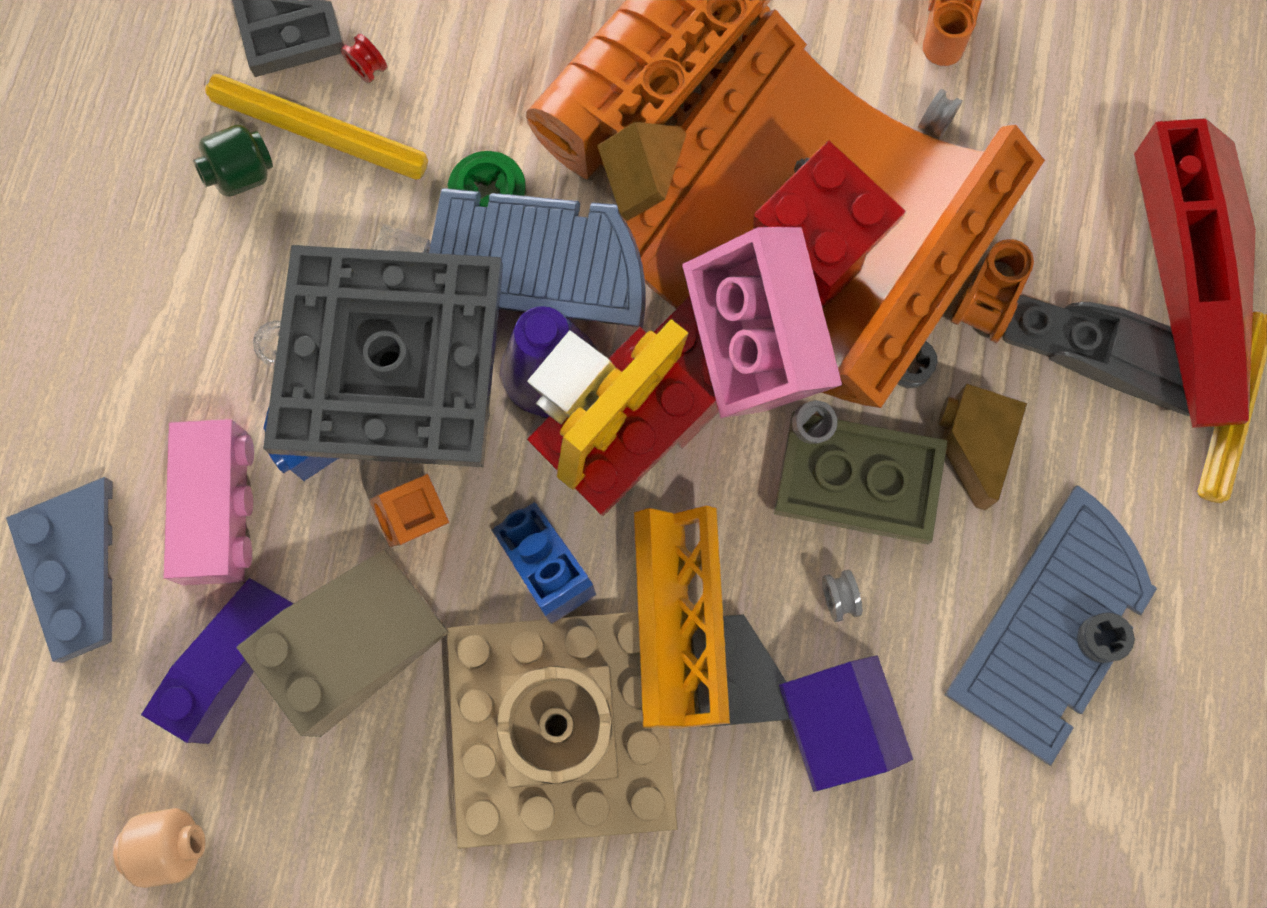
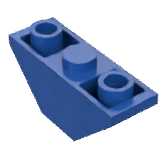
[491,502,596,624]

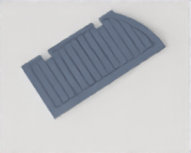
[429,188,646,328]
[945,485,1157,766]

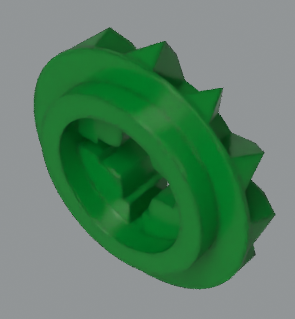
[448,151,526,207]

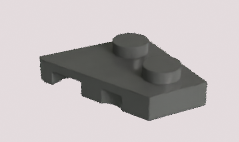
[232,0,345,77]
[692,614,790,728]

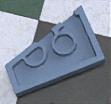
[6,477,113,663]

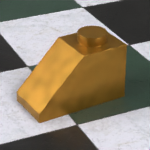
[938,383,1027,511]

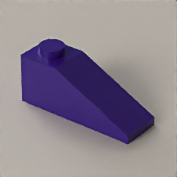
[141,578,294,744]

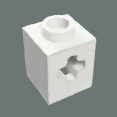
[527,330,616,424]

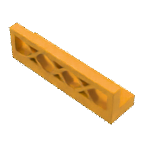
[634,505,730,729]

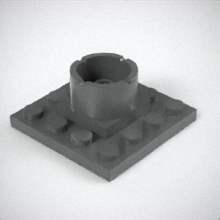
[263,245,503,467]

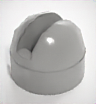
[792,400,837,444]

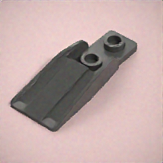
[1003,295,1190,416]

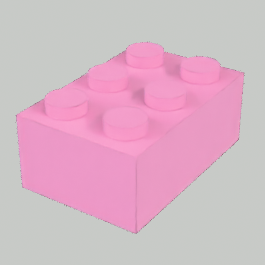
[682,227,842,418]

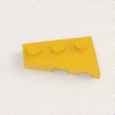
[556,320,688,490]

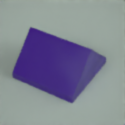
[779,655,914,792]

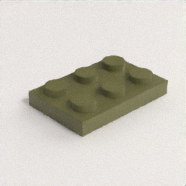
[774,411,948,545]

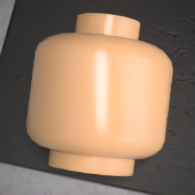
[113,808,205,888]

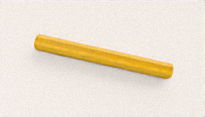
[205,74,428,180]

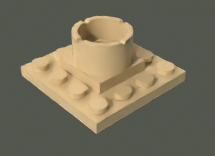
[447,611,678,849]

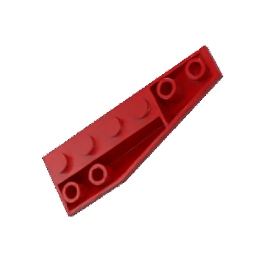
[1134,118,1256,428]

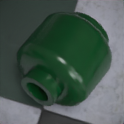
[193,124,273,197]

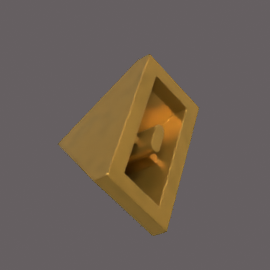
[598,122,686,221]

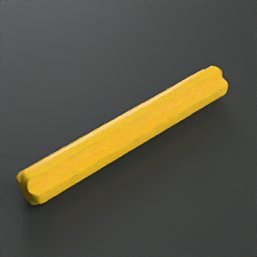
[1197,311,1267,503]

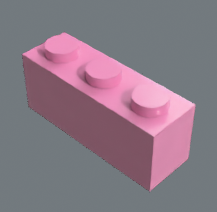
[164,419,254,586]

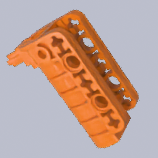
[526,0,771,179]

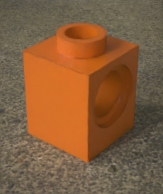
[369,474,450,547]

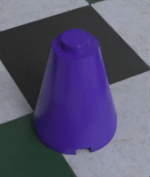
[500,306,597,419]

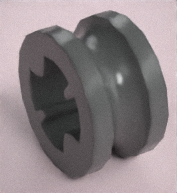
[897,341,938,388]
[1077,612,1135,663]

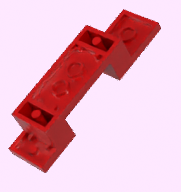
[527,140,906,516]

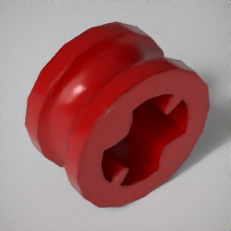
[340,33,388,84]

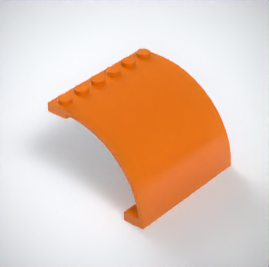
[625,9,1045,408]

